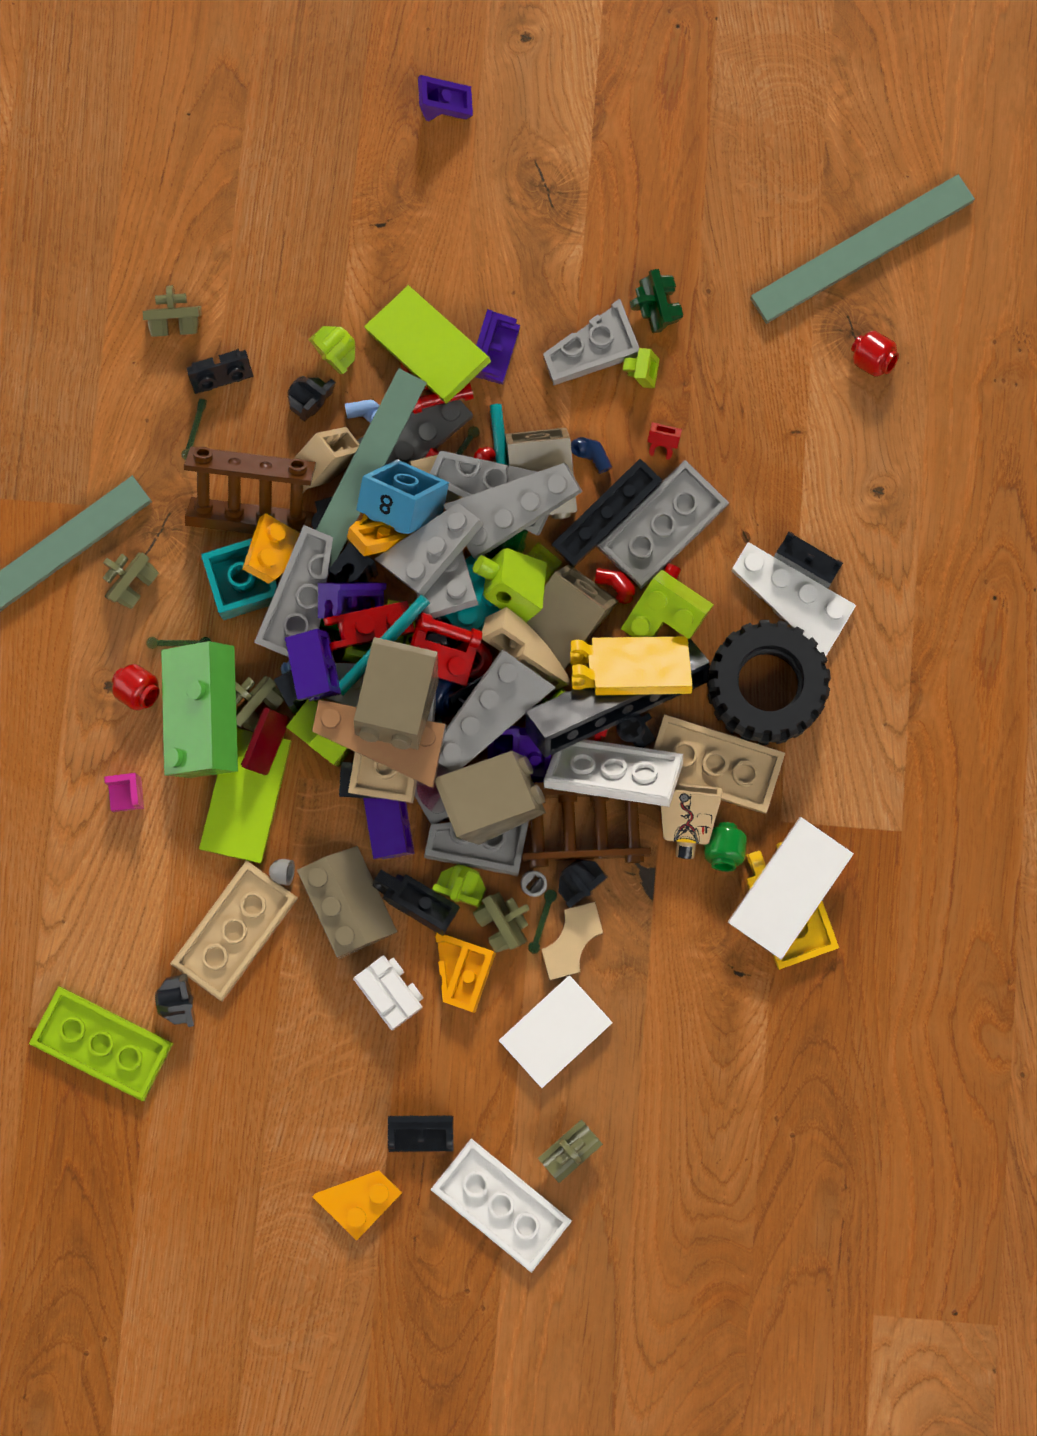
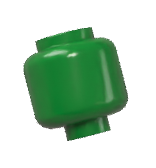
[704,822,747,872]

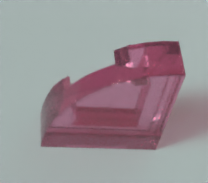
[416,777,440,812]

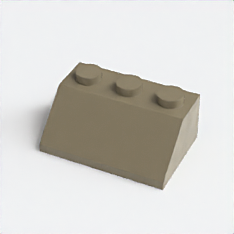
[297,846,397,959]

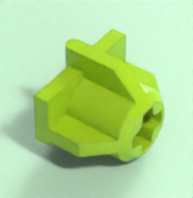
[308,326,355,374]
[432,864,486,908]

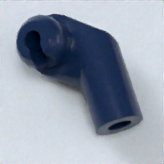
[571,437,612,474]

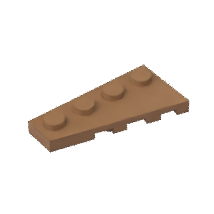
[312,700,446,789]

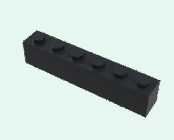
[525,638,710,758]

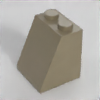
[505,428,577,519]
[526,564,618,670]
[354,637,439,750]
[435,751,546,845]

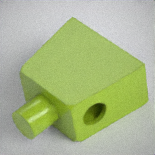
[473,548,547,622]

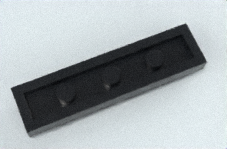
[552,459,662,568]

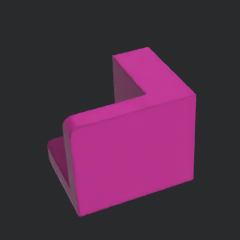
[104,773,144,812]

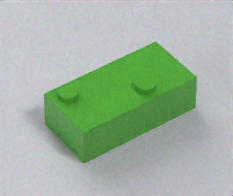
[161,641,238,778]

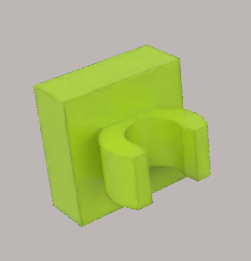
[623,348,660,388]

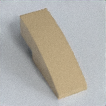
[482,607,570,693]

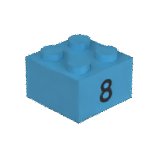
[356,459,449,534]

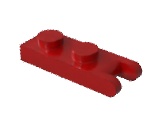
[323,600,415,651]

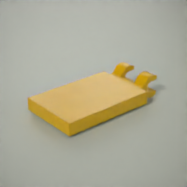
[570,636,692,695]
[746,842,839,970]

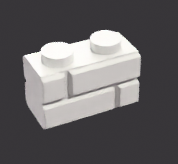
[353,955,424,1031]

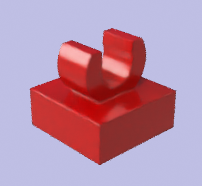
[647,422,682,460]

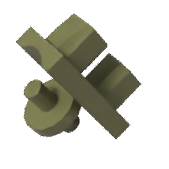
[142,285,202,337]
[103,552,159,609]
[235,676,284,732]
[473,892,530,953]
[538,1119,603,1183]

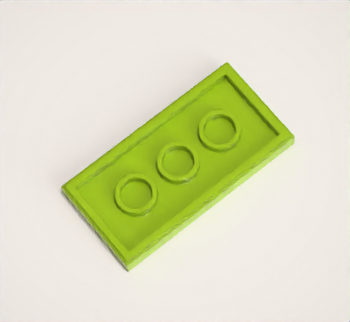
[364,285,491,404]
[199,728,292,864]
[29,986,174,1101]

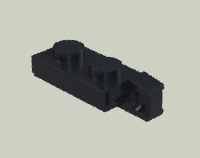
[372,870,460,936]

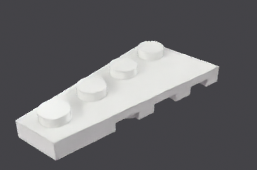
[731,542,856,656]

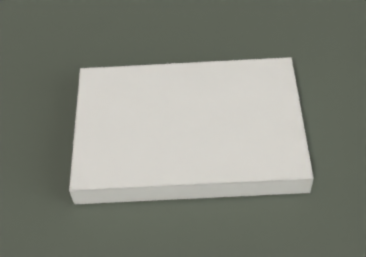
[499,975,613,1088]

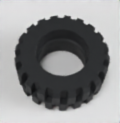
[707,620,831,745]

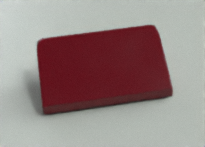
[241,707,290,775]

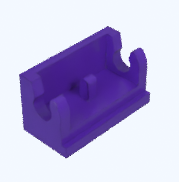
[475,309,520,385]
[318,582,386,619]
[285,629,341,701]
[363,798,415,859]

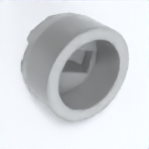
[269,859,295,885]
[520,870,547,897]

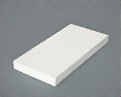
[544,740,683,807]
[728,817,854,959]
[431,1138,572,1273]

